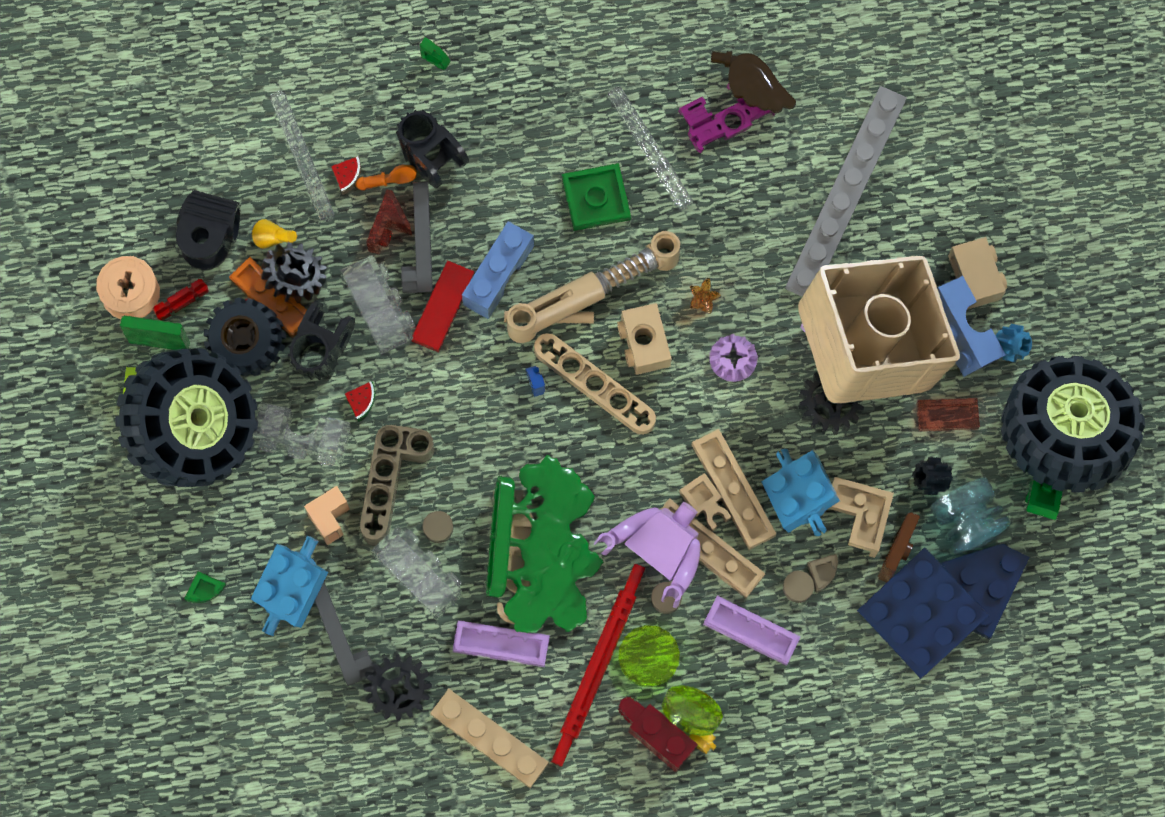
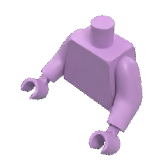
[594,502,700,608]

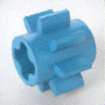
[996,324,1032,362]

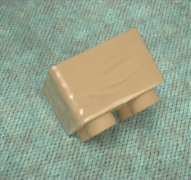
[798,256,960,403]

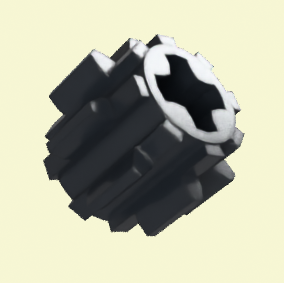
[912,457,953,495]

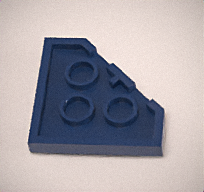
[941,544,1030,640]

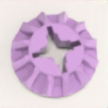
[709,334,758,382]

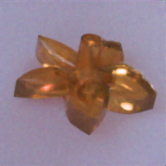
[690,278,721,314]

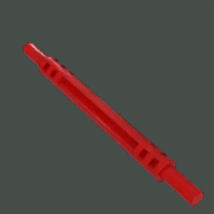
[551,564,645,767]

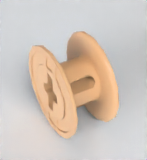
[96,256,160,319]

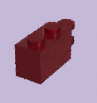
[618,696,698,772]

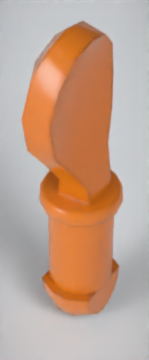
[355,164,417,190]

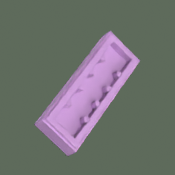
[703,596,800,666]
[453,620,550,667]

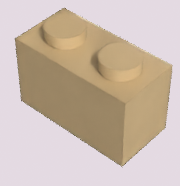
[948,237,1007,310]

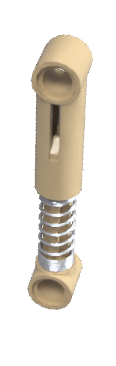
[507,231,680,343]

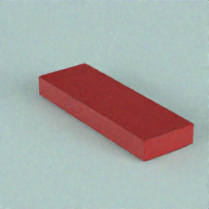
[411,260,475,353]

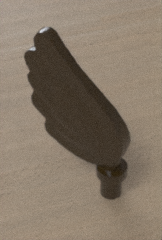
[711,51,796,114]

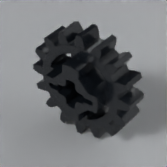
[261,242,327,304]
[798,372,864,435]
[363,651,432,721]

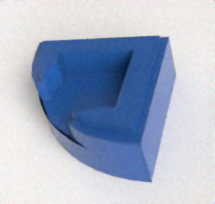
[525,366,545,397]

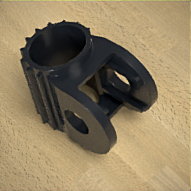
[396,110,469,188]
[176,190,241,270]
[288,300,355,381]

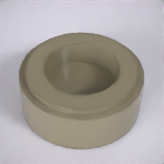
[423,511,454,543]
[783,571,814,603]
[651,582,682,614]

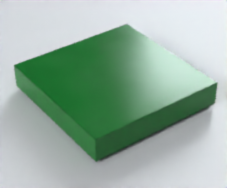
[562,163,631,231]
[120,315,190,350]

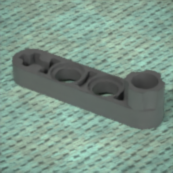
[401,181,433,293]
[315,582,375,686]

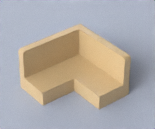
[828,477,894,558]

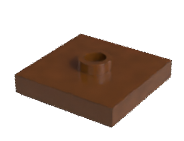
[878,512,920,583]

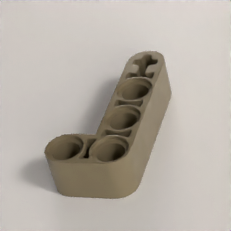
[360,425,434,546]

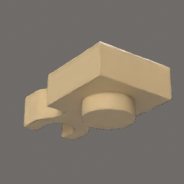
[679,473,731,532]

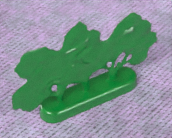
[486,455,604,633]

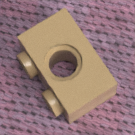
[617,303,672,375]

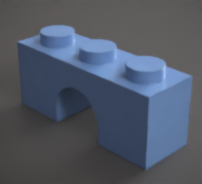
[462,221,534,319]
[937,276,1006,377]

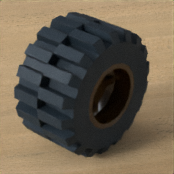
[203,298,286,377]

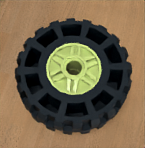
[115,348,258,487]
[1001,355,1145,492]

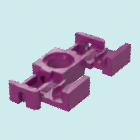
[678,83,776,153]

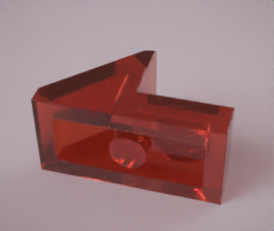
[366,189,412,255]

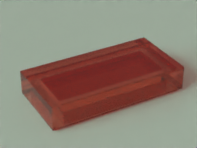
[916,398,980,431]

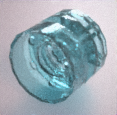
[930,477,1012,554]

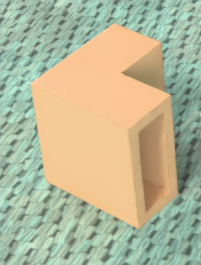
[304,486,350,545]

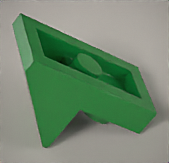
[1025,476,1063,520]

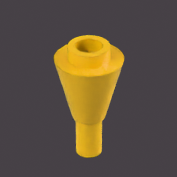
[252,219,297,249]

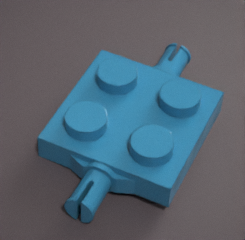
[761,449,840,536]
[251,536,328,636]

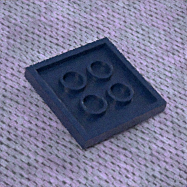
[857,547,990,679]

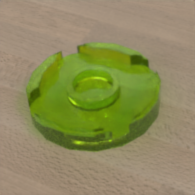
[618,625,680,687]
[661,685,723,736]

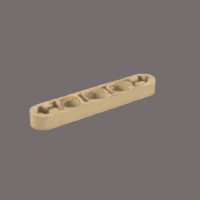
[534,333,656,435]

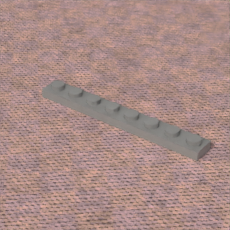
[785,86,907,297]

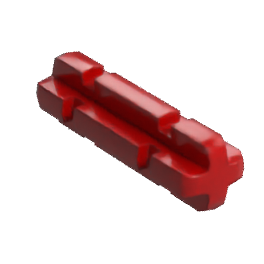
[153,279,209,321]

